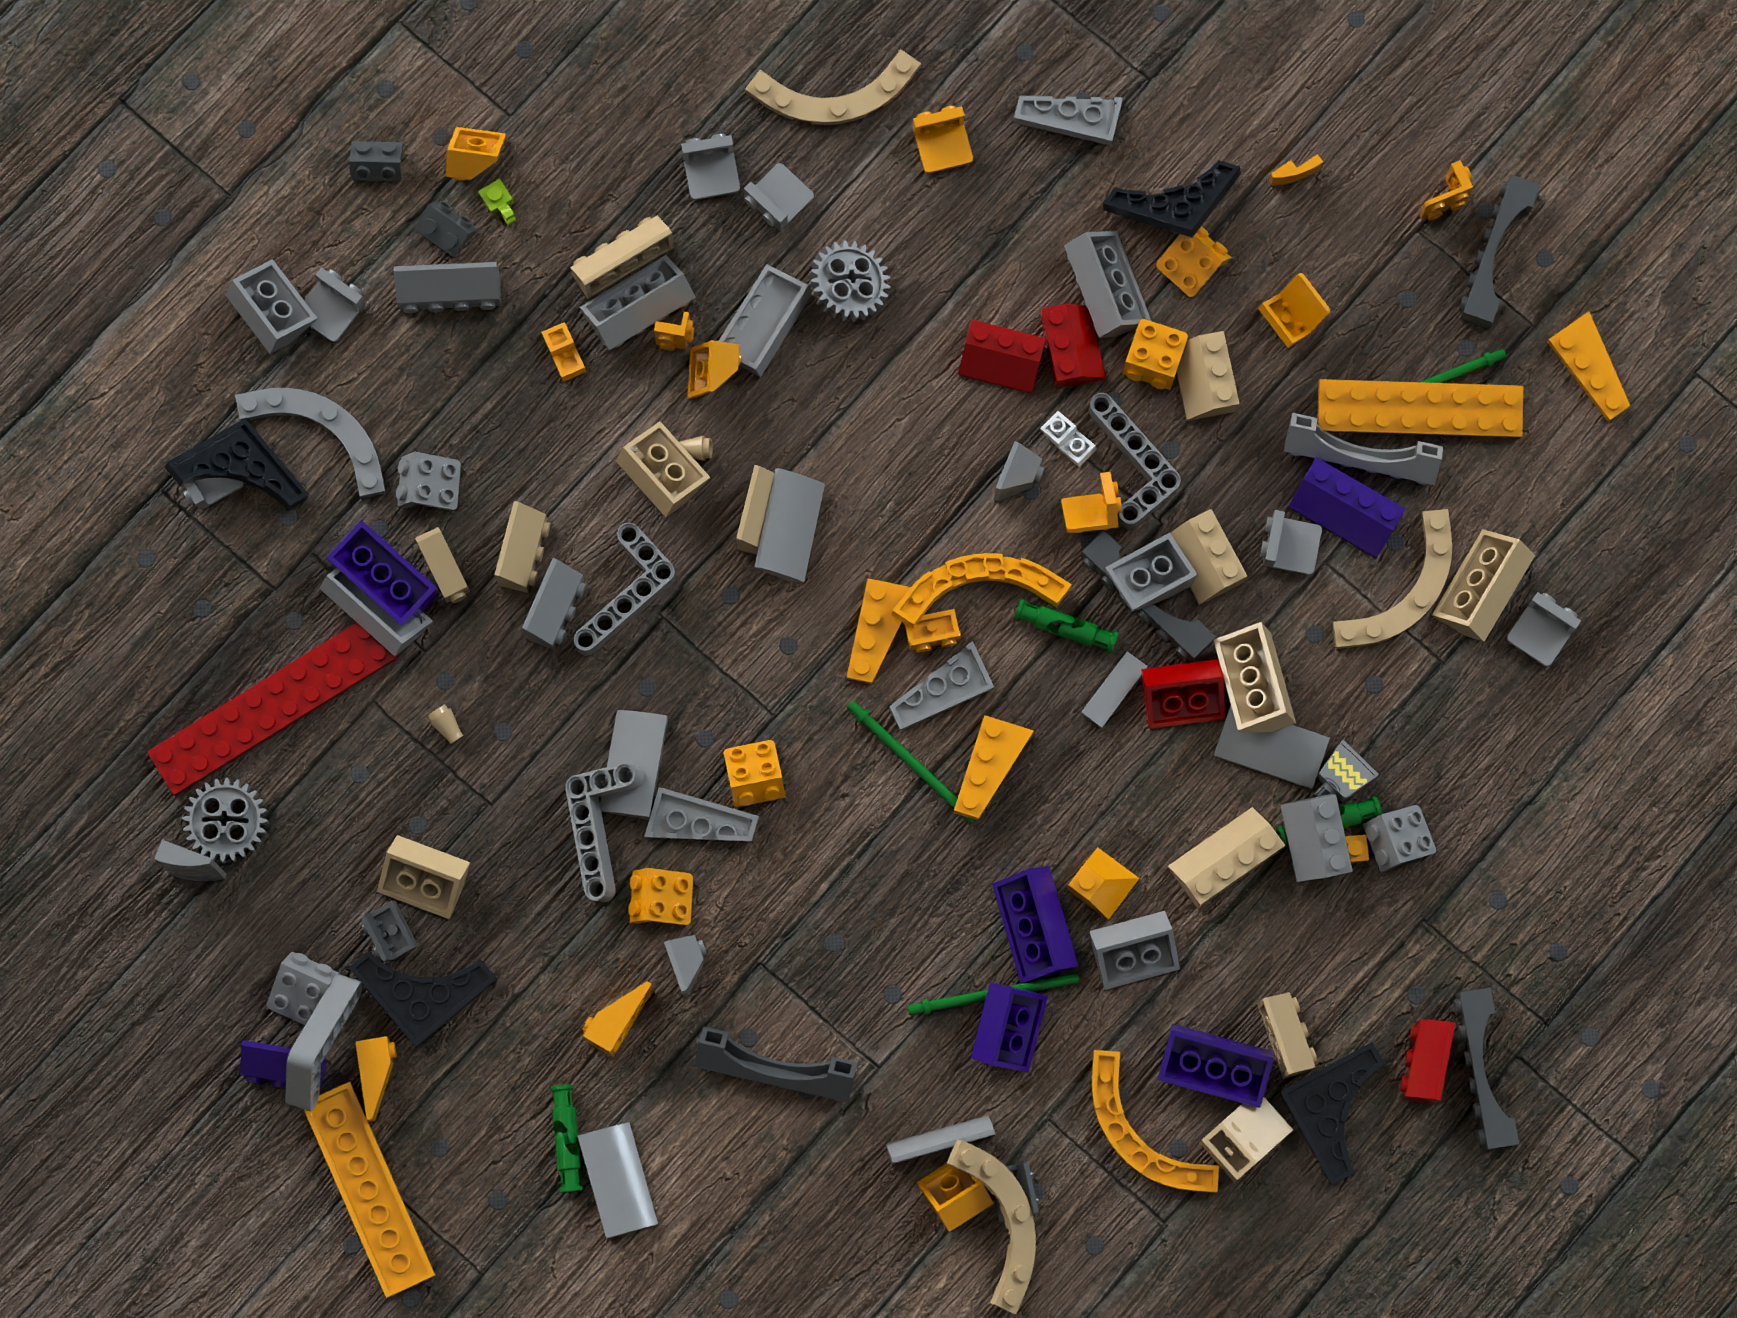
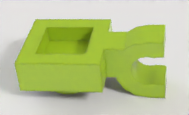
[478,179,516,226]

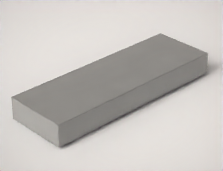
[1081,651,1148,729]

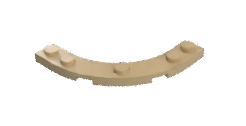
[745,49,921,125]
[1332,509,1452,649]
[947,1139,1036,1315]

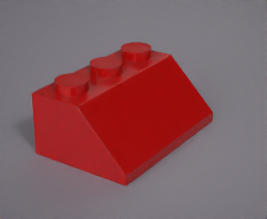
[1040,303,1106,389]
[958,319,1046,394]
[1141,659,1225,729]
[1399,1019,1455,1105]

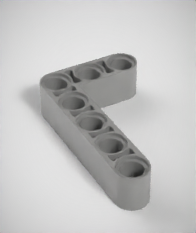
[1089,393,1181,530]
[574,523,676,656]
[565,763,644,902]
[285,974,363,1112]

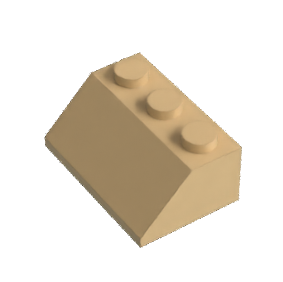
[1176,331,1240,421]
[616,421,710,517]
[736,465,774,554]
[494,501,551,593]
[1170,509,1247,605]
[377,835,470,919]
[1257,992,1318,1079]

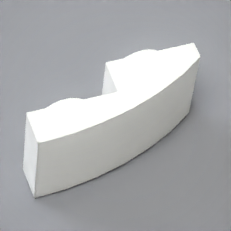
[1040,411,1097,467]

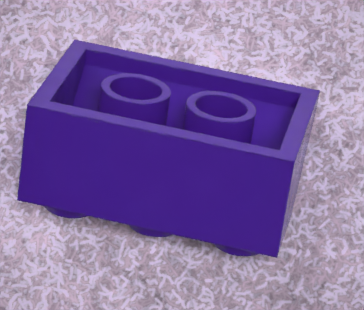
[971,982,1048,1073]
[240,1040,327,1090]

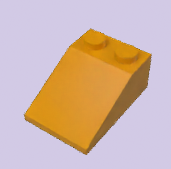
[582,981,654,1057]

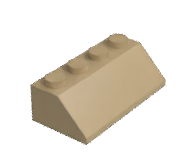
[570,216,674,299]
[1432,529,1535,642]
[1214,622,1296,732]
[1167,807,1285,909]

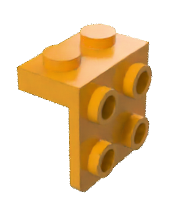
[912,106,973,174]
[1419,160,1473,221]
[1156,226,1231,297]
[1258,273,1330,348]
[1122,319,1188,390]
[1061,472,1122,533]
[724,740,786,808]
[628,868,693,925]

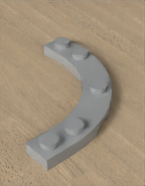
[235,388,386,498]

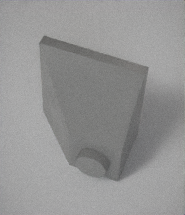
[994,441,1045,502]
[664,935,707,998]

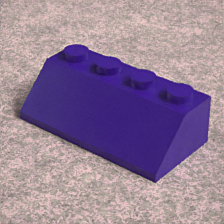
[1288,457,1406,559]
[326,520,440,626]
[992,866,1078,983]
[1158,1024,1274,1108]

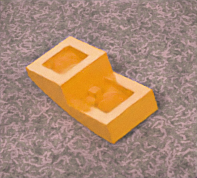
[1268,154,1323,185]
[541,322,586,382]

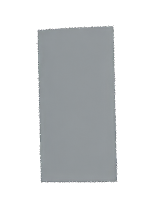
[719,264,812,377]
[754,468,825,582]
[319,569,433,656]
[1213,706,1330,790]
[600,710,668,820]
[154,840,226,881]
[886,1115,995,1165]
[578,1122,658,1240]

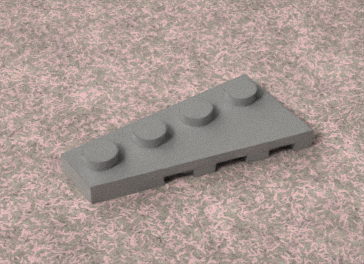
[1013,96,1123,146]
[889,641,994,731]
[644,787,759,841]

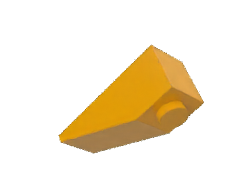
[355,1036,397,1122]

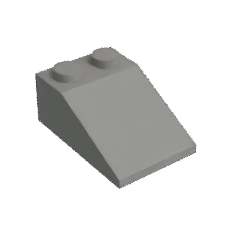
[1105,533,1197,612]

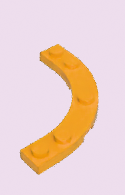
[892,553,1072,628]
[1092,1050,1219,1193]

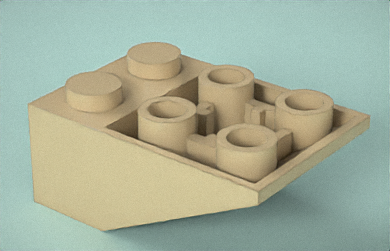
[1199,1096,1293,1182]

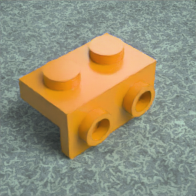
[654,312,695,351]
[904,609,961,653]

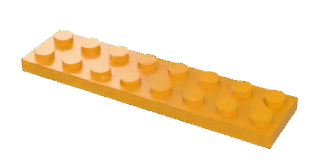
[1317,379,1523,438]
[304,1082,436,1298]

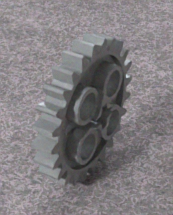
[808,240,891,322]
[182,778,269,863]

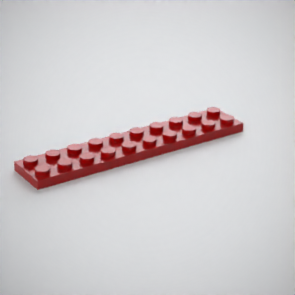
[147,622,397,797]

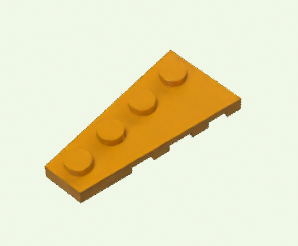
[1547,311,1630,423]
[847,578,911,684]
[953,715,1034,821]

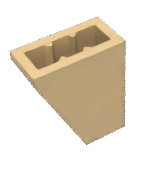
[415,527,470,603]

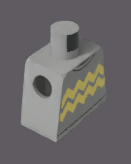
[1314,740,1379,802]

